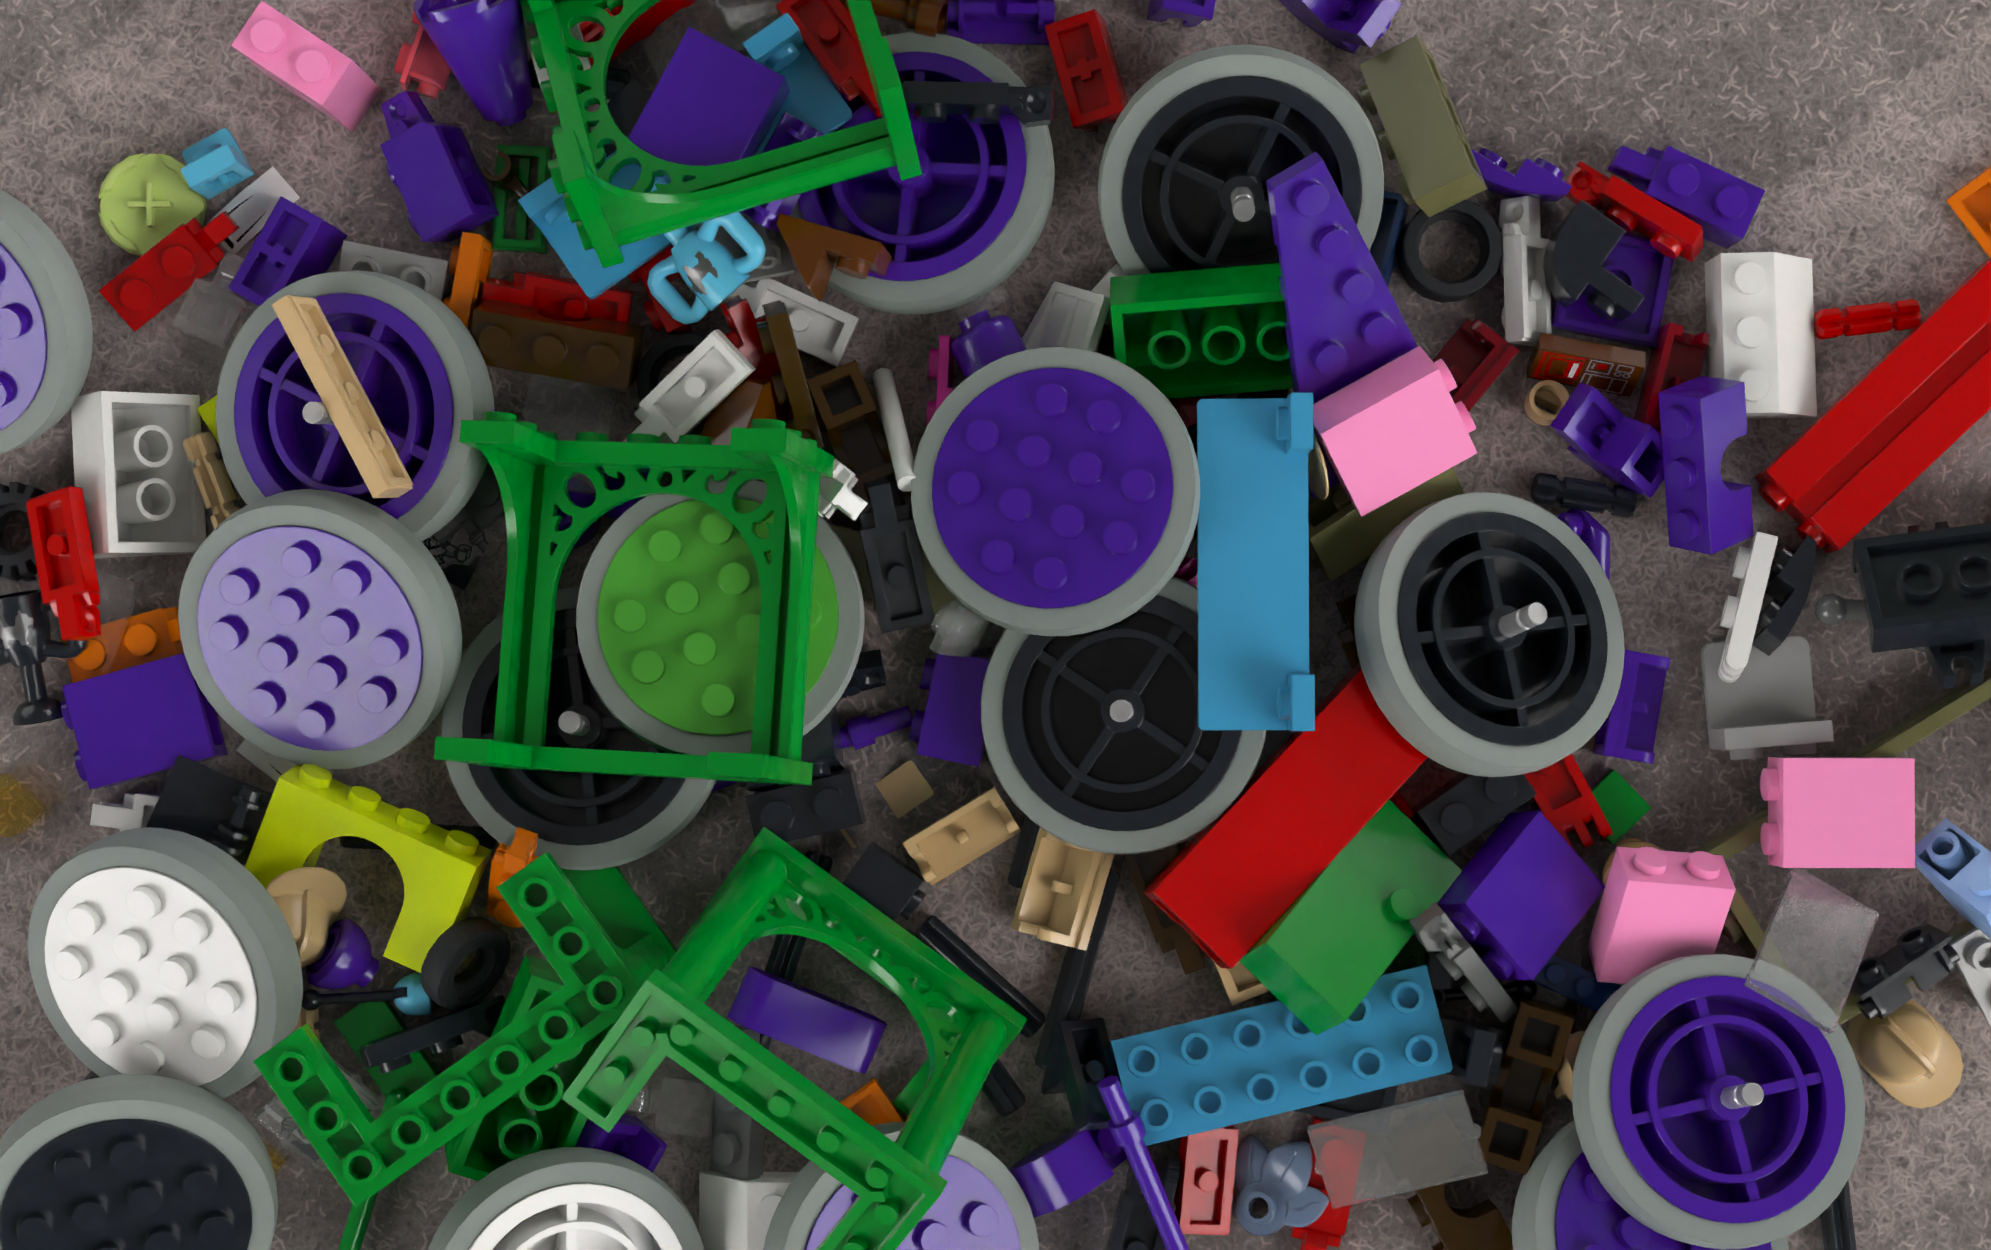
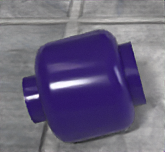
[950,309,1027,379]

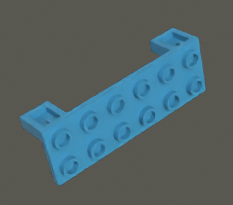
[518,13,853,299]
[1197,393,1315,731]
[1110,965,1453,1146]

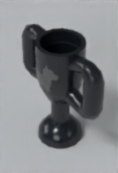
[0,589,89,726]

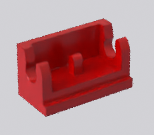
[1044,9,1128,132]

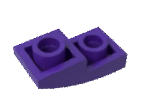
[1471,148,1572,202]

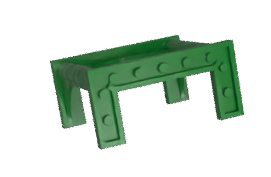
[519,0,922,268]
[434,411,834,786]
[561,827,1027,1250]
[253,852,677,1208]

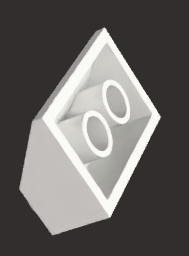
[1705,252,1817,419]
[71,391,206,558]
[699,1171,799,1250]

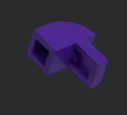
[1279,0,1402,54]
[1550,382,1664,498]
[1008,1127,1127,1218]

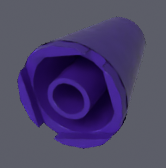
[414,0,533,126]

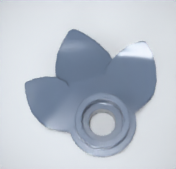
[1234,1135,1330,1236]

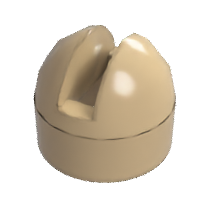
[1524,380,1570,426]

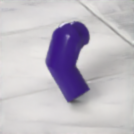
[1557,509,1610,580]

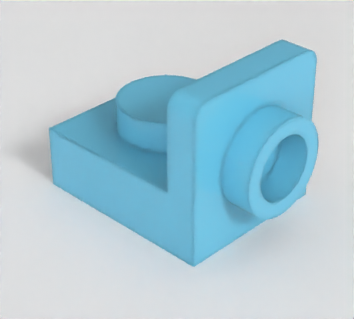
[180,128,254,200]

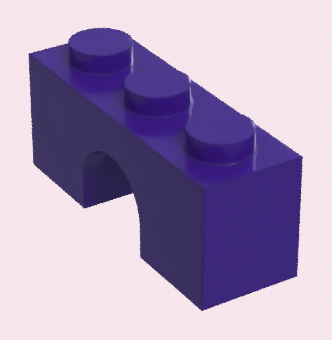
[1658,376,1754,555]

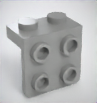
[1701,636,1834,760]

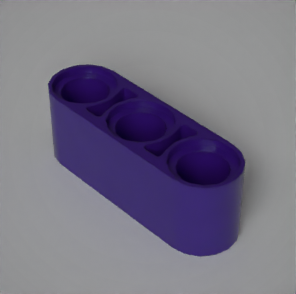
[727,966,888,1074]

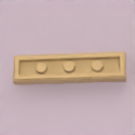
[272,295,414,498]

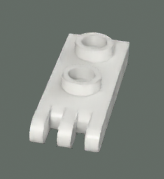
[1718,531,1778,683]

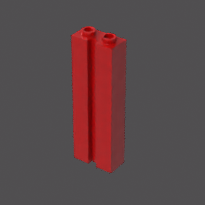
[1754,258,1991,554]
[1143,662,1428,969]

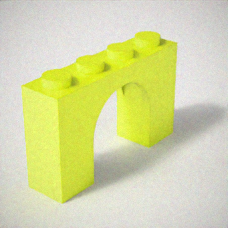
[245,764,492,973]

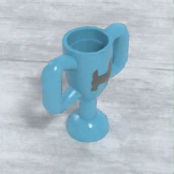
[647,177,766,325]

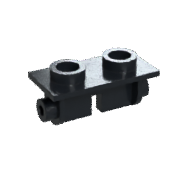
[1839,924,1960,1021]

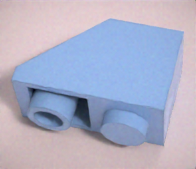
[1915,818,1991,939]

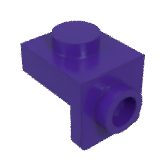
[575,1114,667,1173]

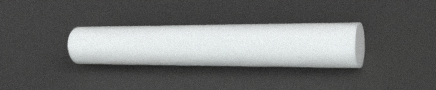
[872,368,916,491]

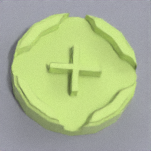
[98,153,207,257]

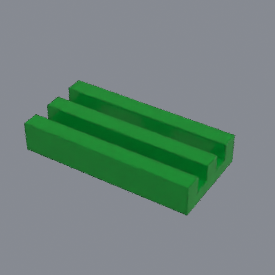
[492,144,553,254]

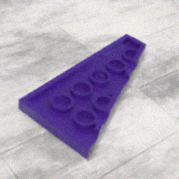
[1266,152,1418,498]

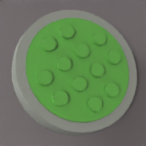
[576,476,865,756]

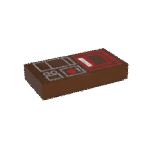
[1526,333,1646,397]

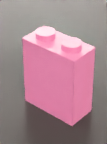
[231,0,381,132]
[1313,346,1477,517]
[1760,757,1915,868]
[1587,847,1736,984]

